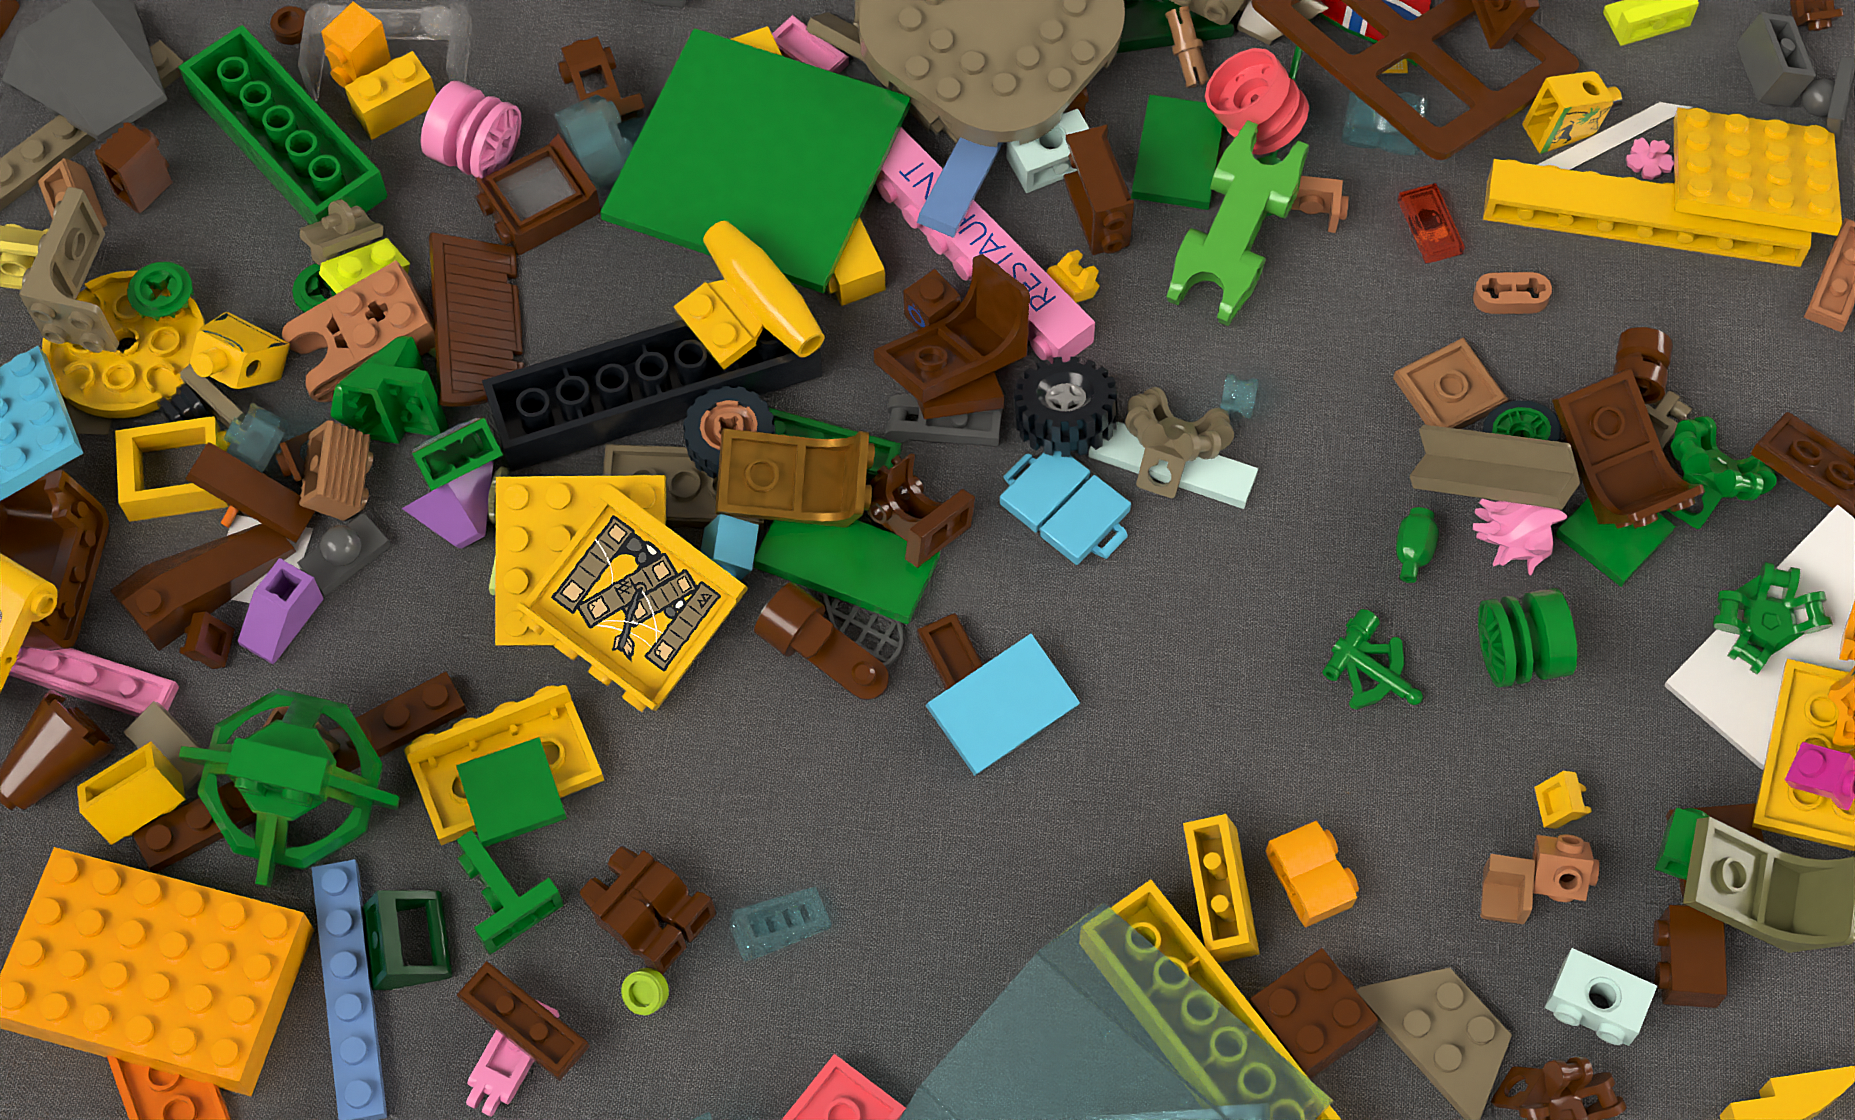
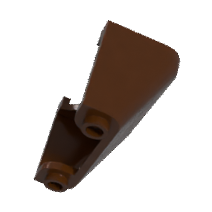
[0,470,109,651]

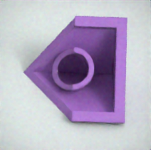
[402,461,493,549]

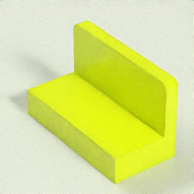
[1603,0,1699,46]

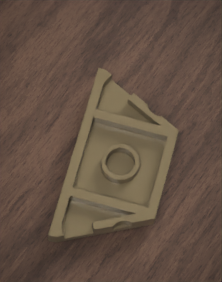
[1356,967,1512,1120]

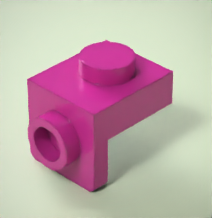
[1785,742,1855,810]

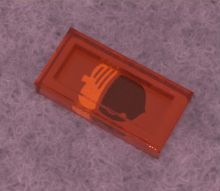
[1397,183,1465,264]

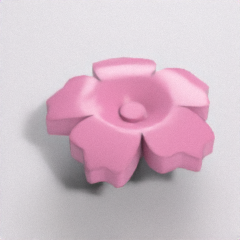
[1626,138,1674,180]

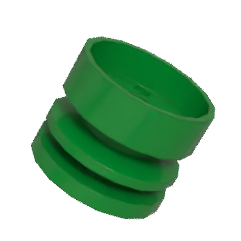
[1478,588,1578,688]

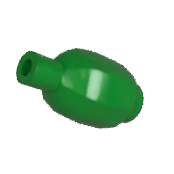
[1396,507,1439,583]

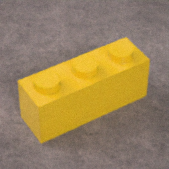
[1183,814,1260,963]

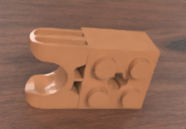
[282,260,435,403]

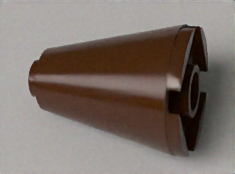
[0,690,116,810]

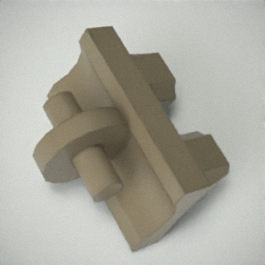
[300,199,383,266]

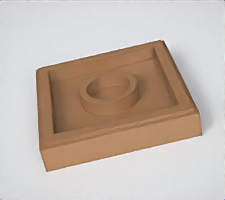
[1393,338,1508,429]

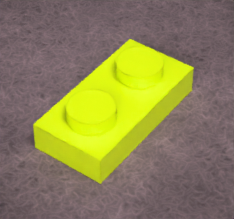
[319,238,410,294]

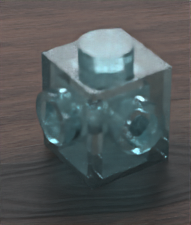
[223,403,289,473]

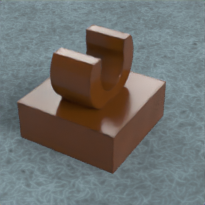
[179,612,235,669]

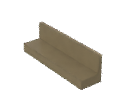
[1409,425,1580,510]

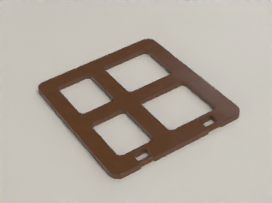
[1251,0,1579,160]

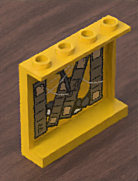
[515,483,748,712]

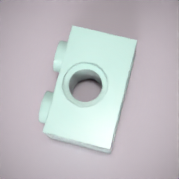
[1006,109,1089,193]
[1545,948,1657,1046]

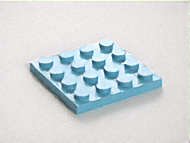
[0,346,83,501]

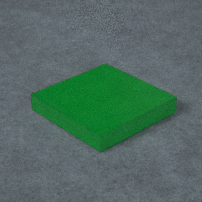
[1555,497,1676,587]
[456,737,567,847]

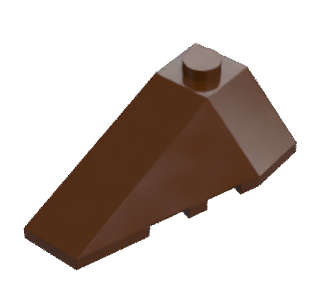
[110,523,296,652]

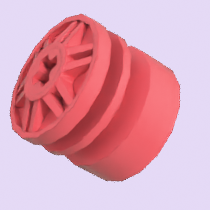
[1205,48,1309,155]

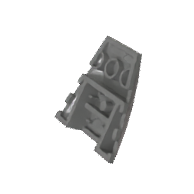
[2,0,167,142]

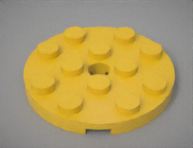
[42,271,206,418]

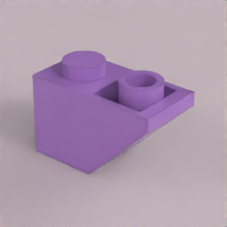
[238,558,323,665]

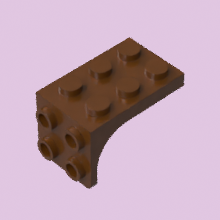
[874,254,1030,403]
[1552,369,1705,528]

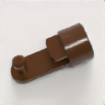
[754,582,889,700]

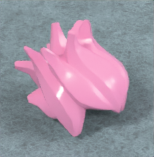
[1473,498,1567,575]

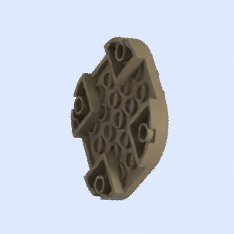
[858,0,1125,147]

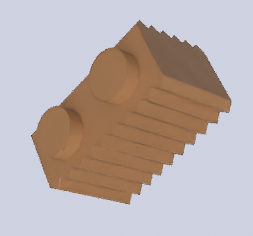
[299,421,374,521]

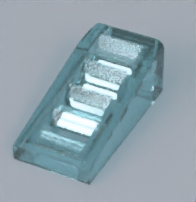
[729,887,832,961]

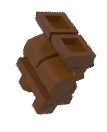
[580,846,717,975]

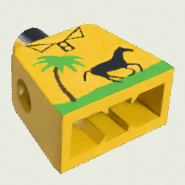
[1522,71,1622,154]

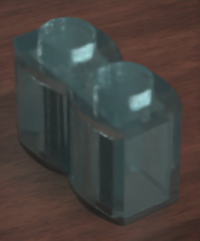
[1341,91,1428,155]

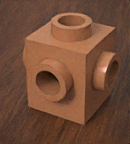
[1532,834,1599,902]

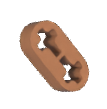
[1473,272,1552,314]

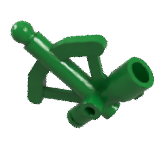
[1322,609,1423,710]

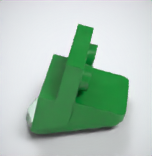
[330,336,449,444]

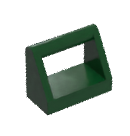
[362,890,452,990]

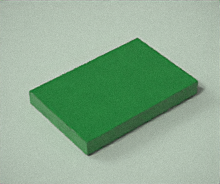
[1131,94,1223,210]

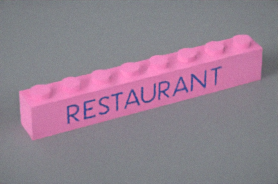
[875,127,1095,364]

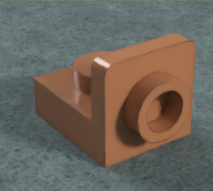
[1291,176,1349,233]

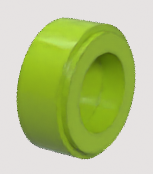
[621,968,669,1015]

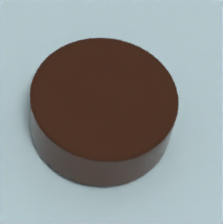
[270,6,311,45]

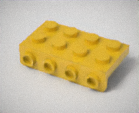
[404,685,604,846]

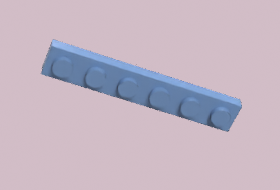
[311,859,387,1120]

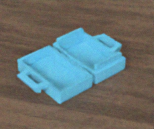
[1000,451,1131,565]

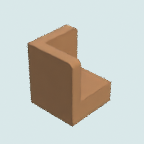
[1480,854,1535,924]

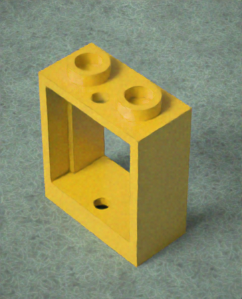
[115,416,231,522]

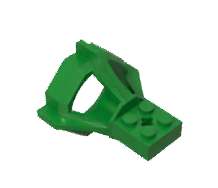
[179,688,400,888]

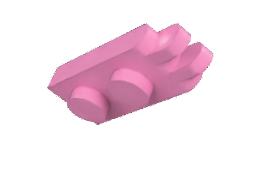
[466,1000,560,1117]

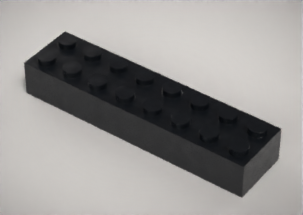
[482,285,823,472]

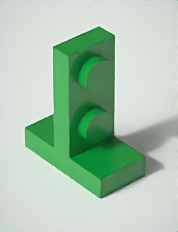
[456,830,564,955]

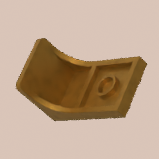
[715,428,875,528]

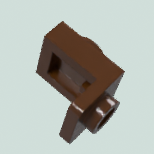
[1790,0,1844,32]

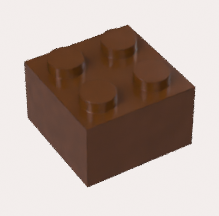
[1249,948,1378,1079]

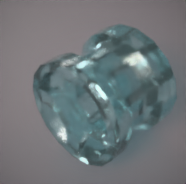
[1220,373,1259,419]

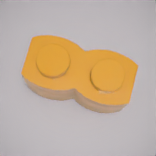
[1265,821,1359,928]

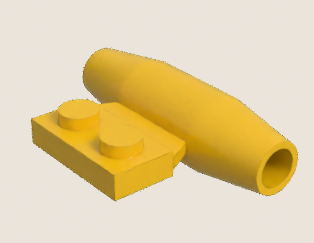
[673,220,825,370]

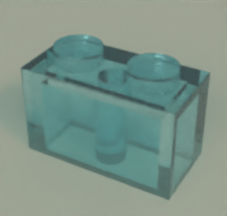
[554,94,633,189]

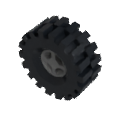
[1014,357,1118,457]

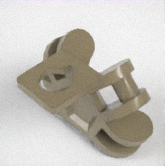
[1125,387,1234,498]

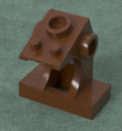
[557,36,645,140]
[868,453,975,568]

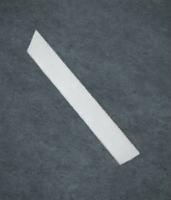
[1537,102,1692,170]

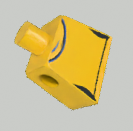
[190,312,290,389]

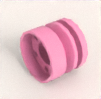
[420,81,522,179]

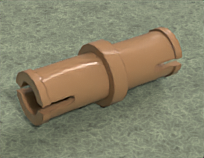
[1165,6,1210,88]

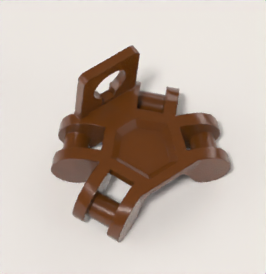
[1491,1056,1627,1120]

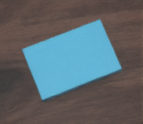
[926,634,1080,776]

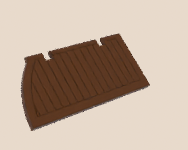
[429,232,524,407]

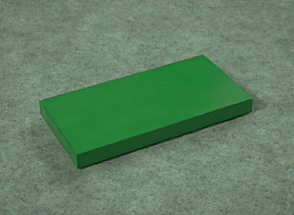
[753,520,940,625]

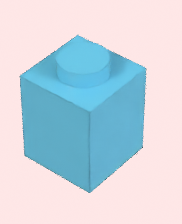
[701,513,759,581]

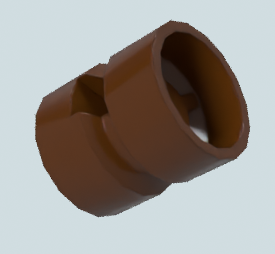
[1612,327,1673,404]

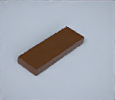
[185,442,315,543]
[457,961,590,1081]

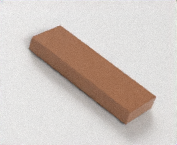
[1803,218,1855,332]

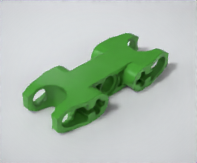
[1166,120,1309,326]

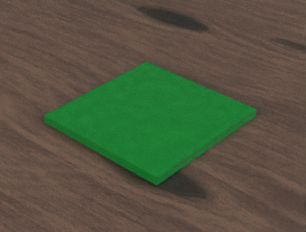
[600,28,911,293]

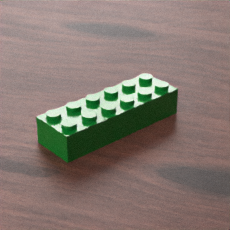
[178,25,388,225]

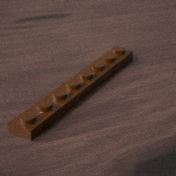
[132,671,467,873]

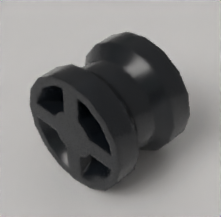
[156,383,208,422]

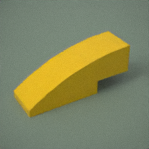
[1720,1066,1855,1120]

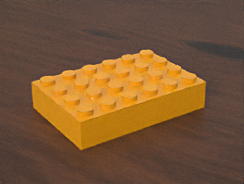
[0,847,314,1096]

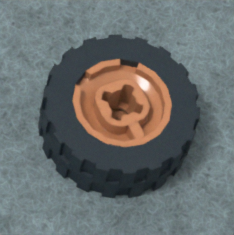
[683,386,776,479]

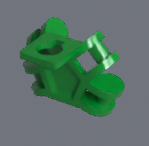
[1667,416,1777,529]
[1713,562,1833,675]

